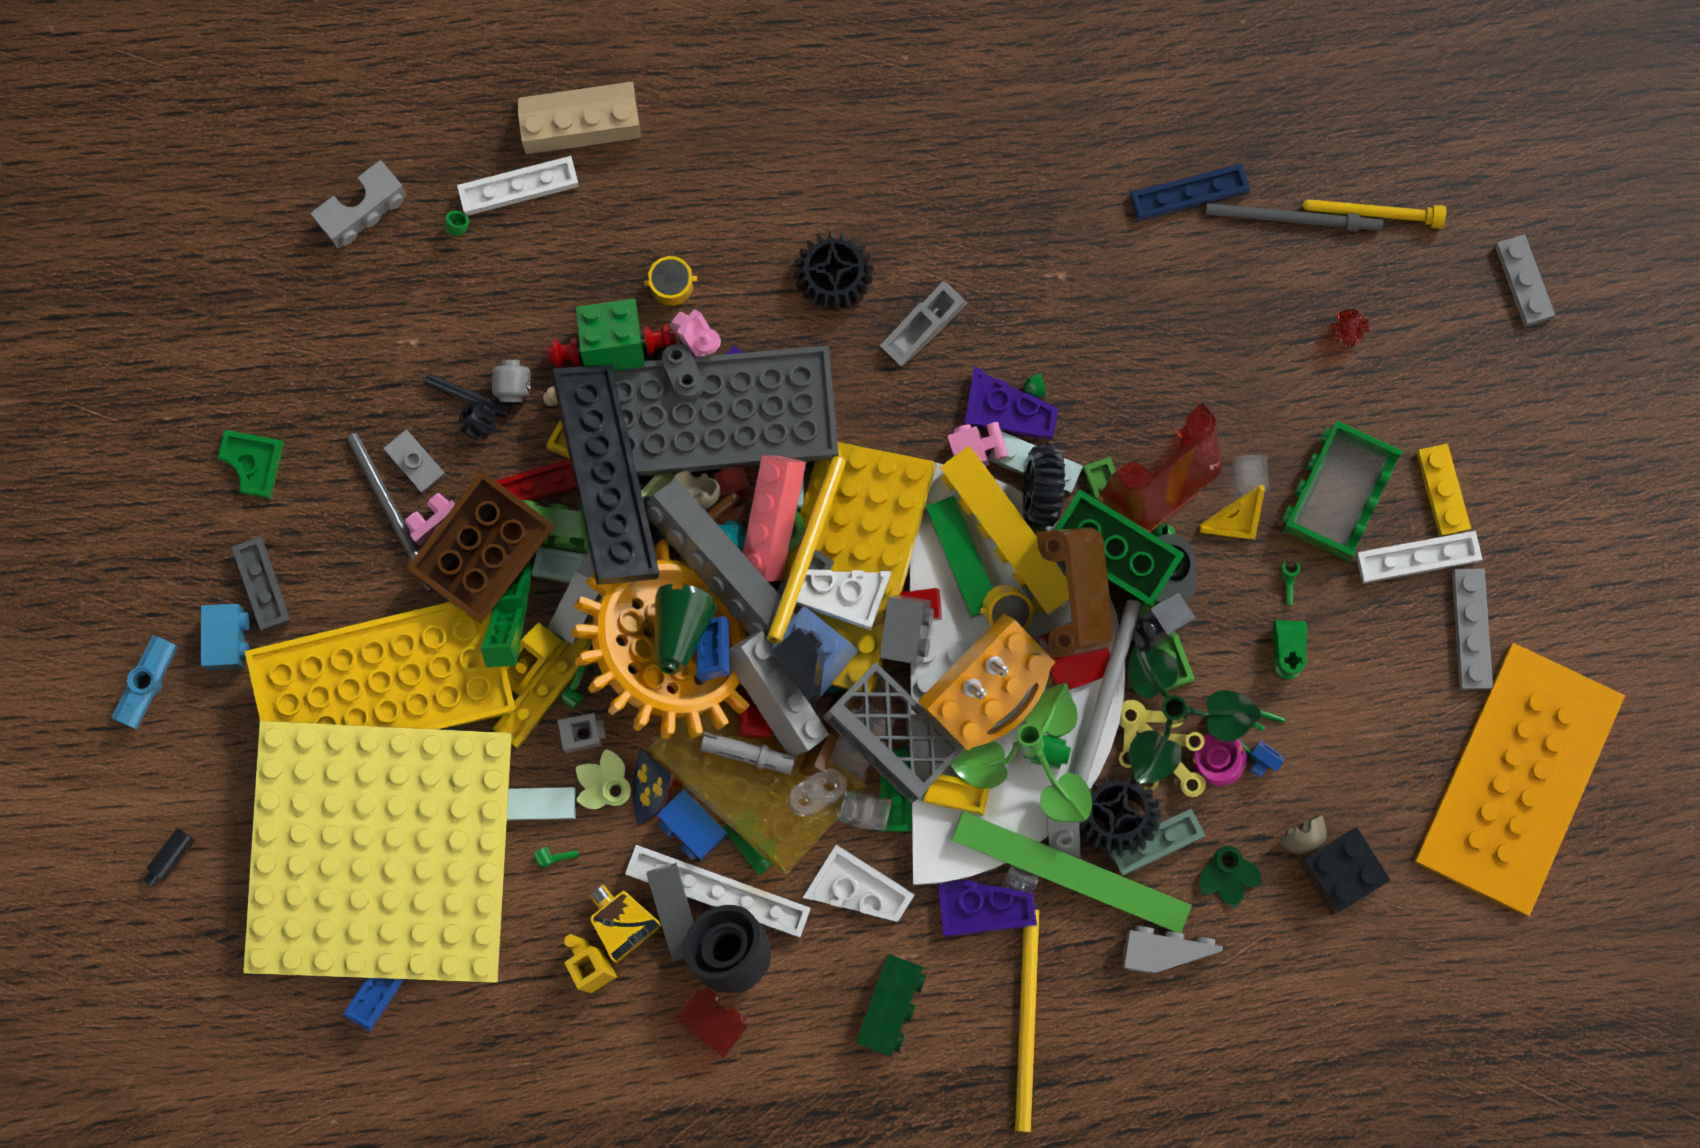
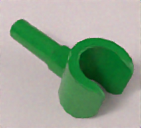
[1280,561,1300,605]
[562,666,586,708]
[533,847,579,868]

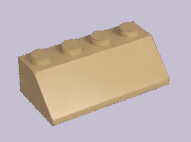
[518,82,641,154]

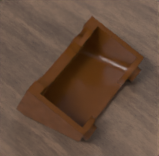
[1037,527,1113,658]

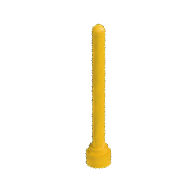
[1302,199,1446,229]

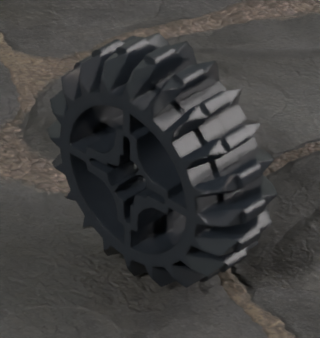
[794,232,874,312]
[1022,445,1066,528]
[1079,774,1161,858]

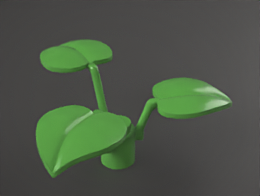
[951,683,1092,823]

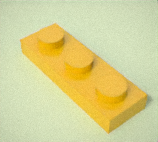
[1416,443,1471,537]

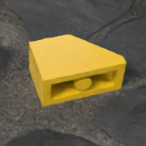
[506,622,562,695]

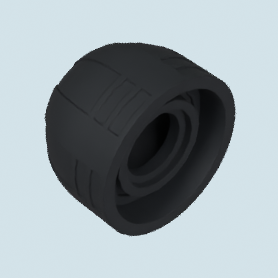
[683,905,772,993]

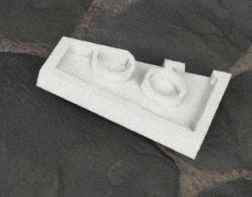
[796,569,891,630]
[803,845,915,922]

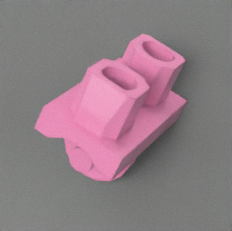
[670,309,721,357]
[405,493,455,547]

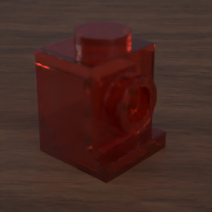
[713,465,751,500]

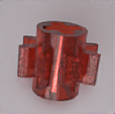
[1331,309,1370,346]

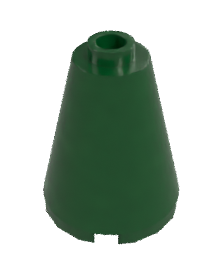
[654,584,717,675]

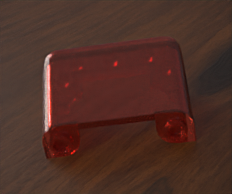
[1099,402,1222,532]

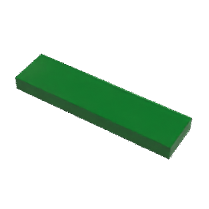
[925,495,993,619]

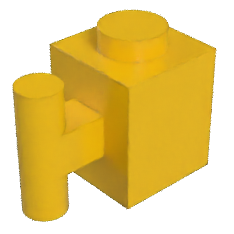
[564,934,617,993]

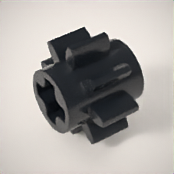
[459,402,496,441]

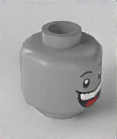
[492,360,530,402]

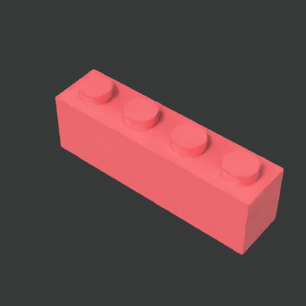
[743,455,806,581]

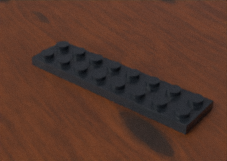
[552,365,660,585]

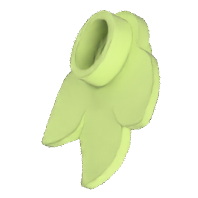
[576,749,631,809]

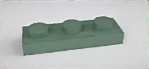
[1110,808,1205,877]

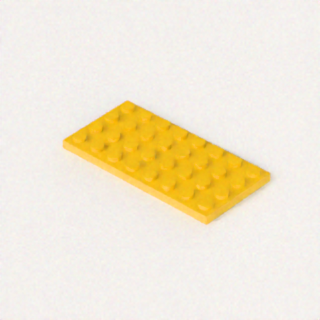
[770,442,937,692]
[245,602,516,730]

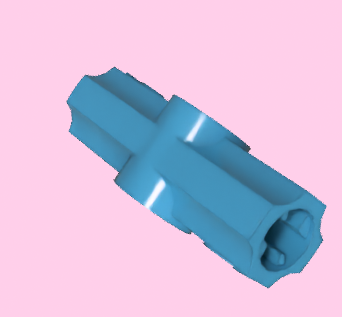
[111,635,178,729]

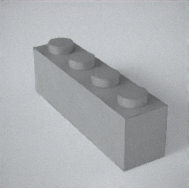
[729,631,829,756]

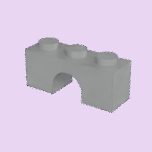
[310,160,407,249]

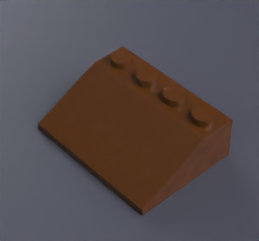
[406,470,556,624]

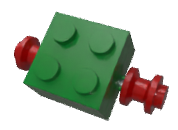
[548,298,677,371]

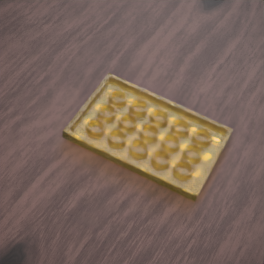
[647,684,867,875]

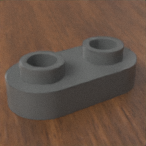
[662,344,704,401]

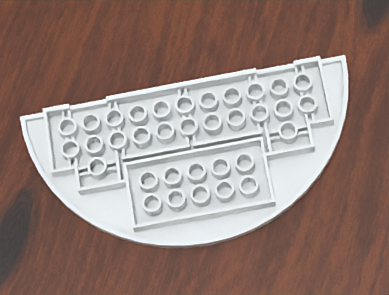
[909,463,1125,885]

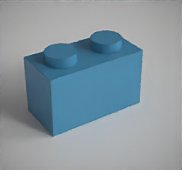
[201,604,250,671]

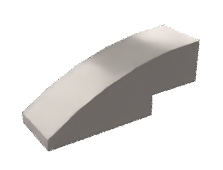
[880,281,968,366]

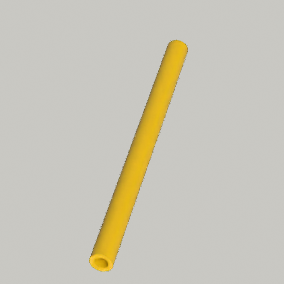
[767,456,846,644]
[1015,910,1040,1132]

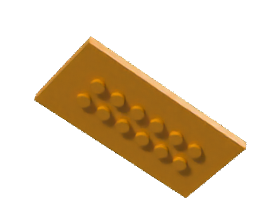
[1414,643,1625,917]

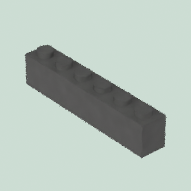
[644,478,797,637]

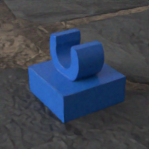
[1250,739,1285,778]

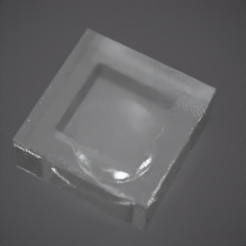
[1001,865,1040,894]

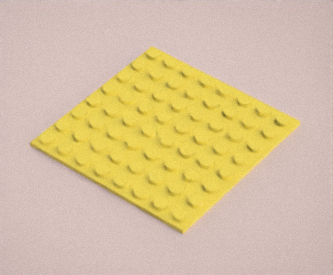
[244,721,512,982]

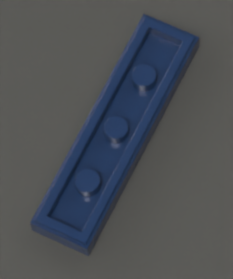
[1129,163,1250,223]

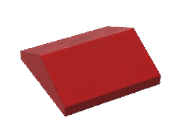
[1036,632,1110,690]

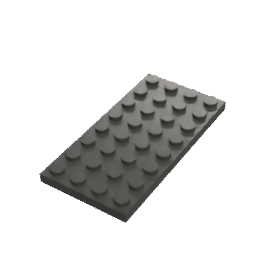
[614,346,839,476]

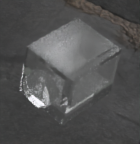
[1232,454,1269,498]
[838,790,892,830]

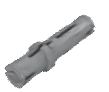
[700,731,795,775]

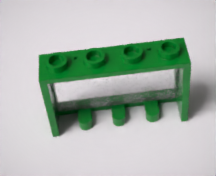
[1281,420,1403,563]

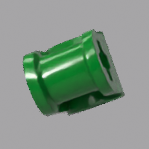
[1272,620,1307,680]

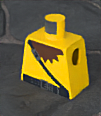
[589,885,662,963]

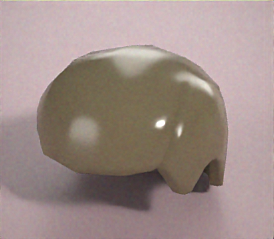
[672,470,720,510]
[1279,815,1327,855]

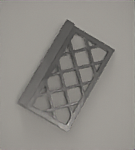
[822,662,964,804]

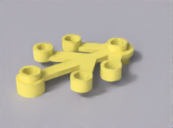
[1119,700,1206,797]

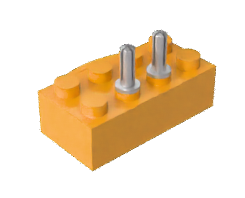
[917,614,1056,751]

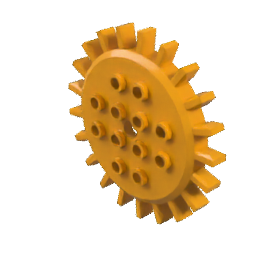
[571,540,750,739]

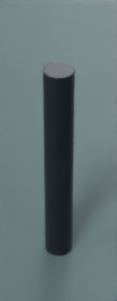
[425,373,511,418]

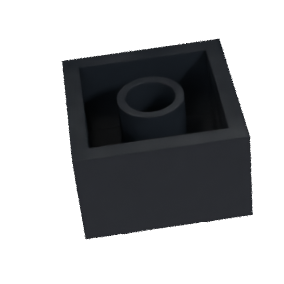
[1298,827,1391,915]

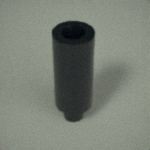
[143,827,196,887]

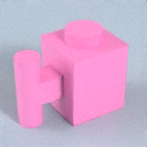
[948,422,1008,466]

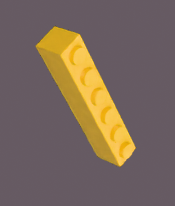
[940,446,1070,616]

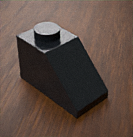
[771,628,826,702]

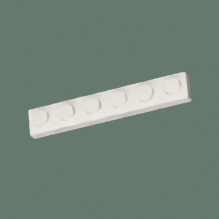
[625,845,811,938]

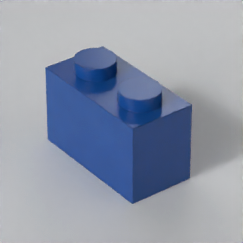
[657,789,728,861]

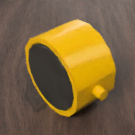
[644,256,698,306]
[980,585,1035,630]

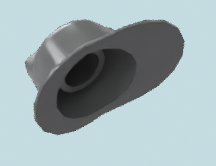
[1156,534,1197,603]

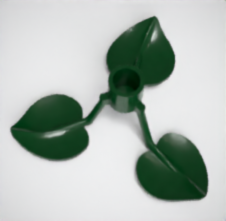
[1128,644,1261,784]

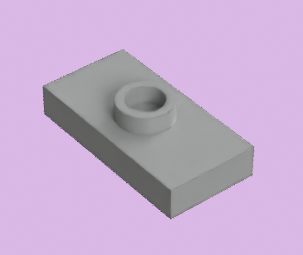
[384,429,446,494]
[1046,816,1081,858]

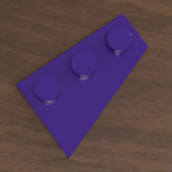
[964,366,1058,440]
[938,880,1037,937]

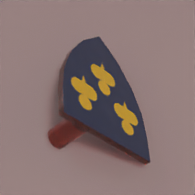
[633,748,685,826]

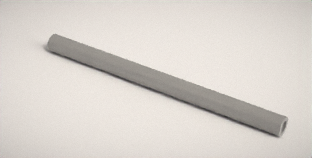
[1074,600,1142,783]

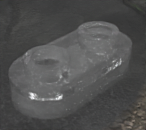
[788,769,846,817]

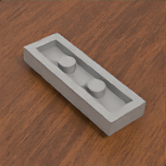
[1495,234,1555,327]

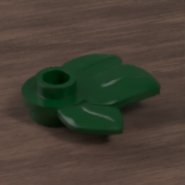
[1199,845,1261,908]

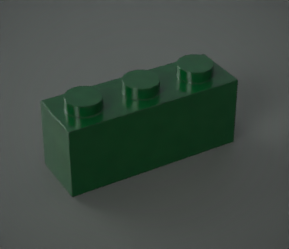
[855,954,927,1057]

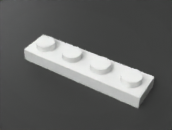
[457,156,579,216]
[1356,531,1483,584]

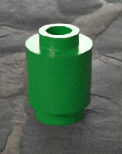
[1024,735,1071,769]

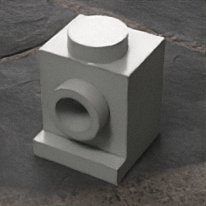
[558,713,606,754]

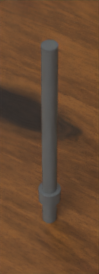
[1205,203,1383,232]
[346,433,433,593]

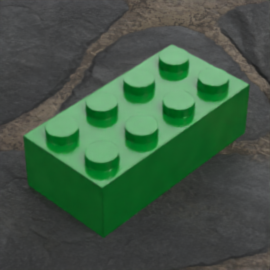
[1054,489,1184,608]

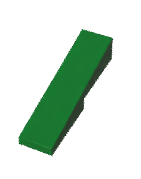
[481,561,533,668]

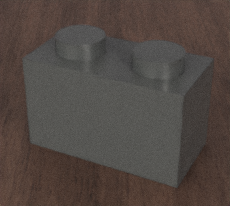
[880,595,934,664]

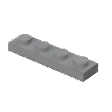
[1452,569,1493,690]

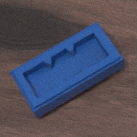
[696,616,730,682]
[343,978,405,1032]

